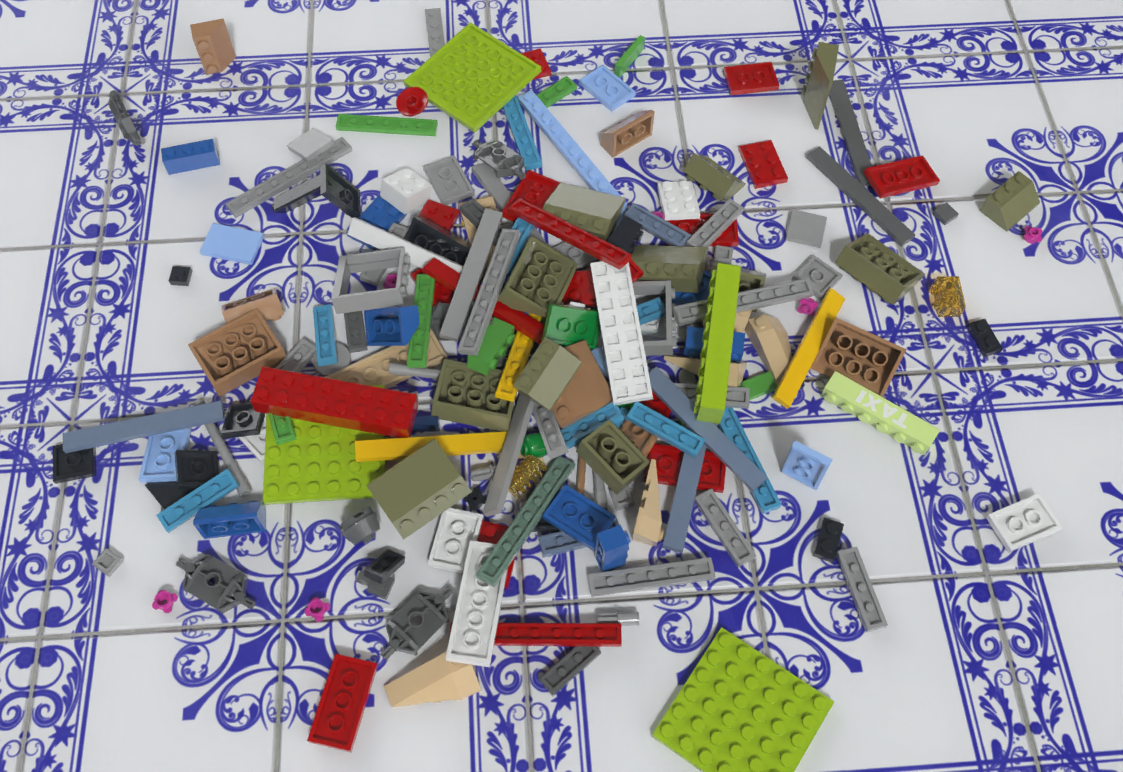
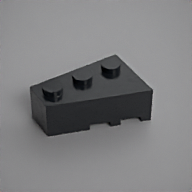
[596,215,644,262]

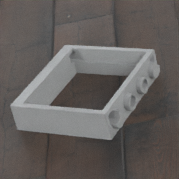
[331,247,411,314]
[603,280,677,357]

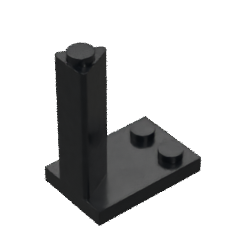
[272,163,361,218]

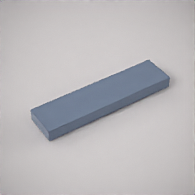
[624,203,691,246]
[538,518,619,558]

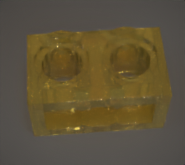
[931,276,966,317]

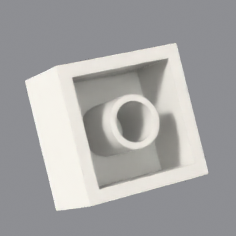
[380,167,432,214]

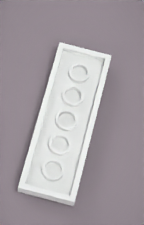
[446,540,508,667]

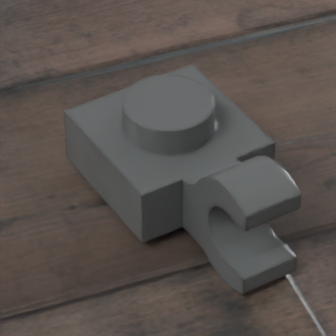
[355,570,395,600]

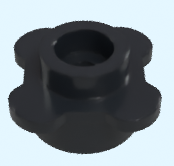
[463,487,487,510]

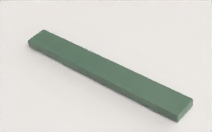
[476,456,576,587]

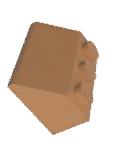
[190,18,236,75]
[600,110,655,158]
[222,288,284,324]

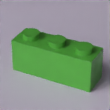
[467,317,516,376]

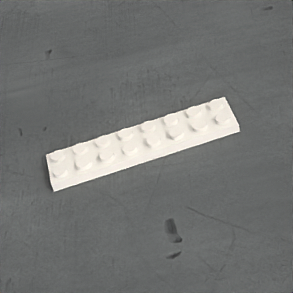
[590,261,653,405]

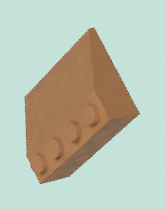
[188,308,286,397]
[811,318,907,397]
[552,340,613,428]

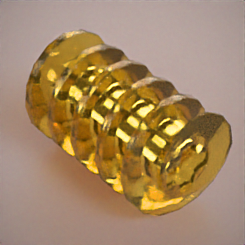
[508,455,547,499]

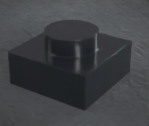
[169,266,193,286]

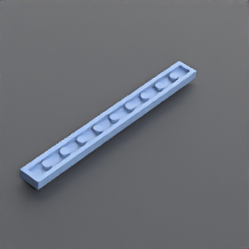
[518,90,625,205]

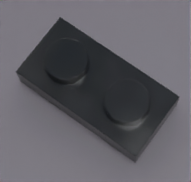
[967,319,1003,357]
[813,517,844,563]
[364,549,405,584]

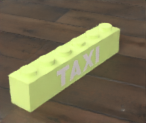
[821,371,940,455]

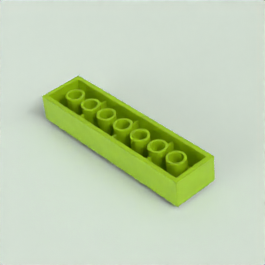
[693,263,741,424]

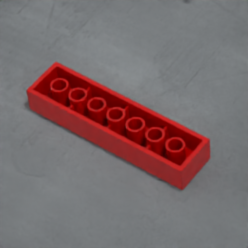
[250,366,419,438]

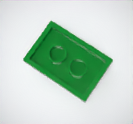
[541,304,601,349]

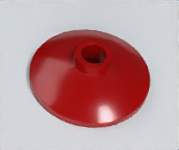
[396,87,428,117]

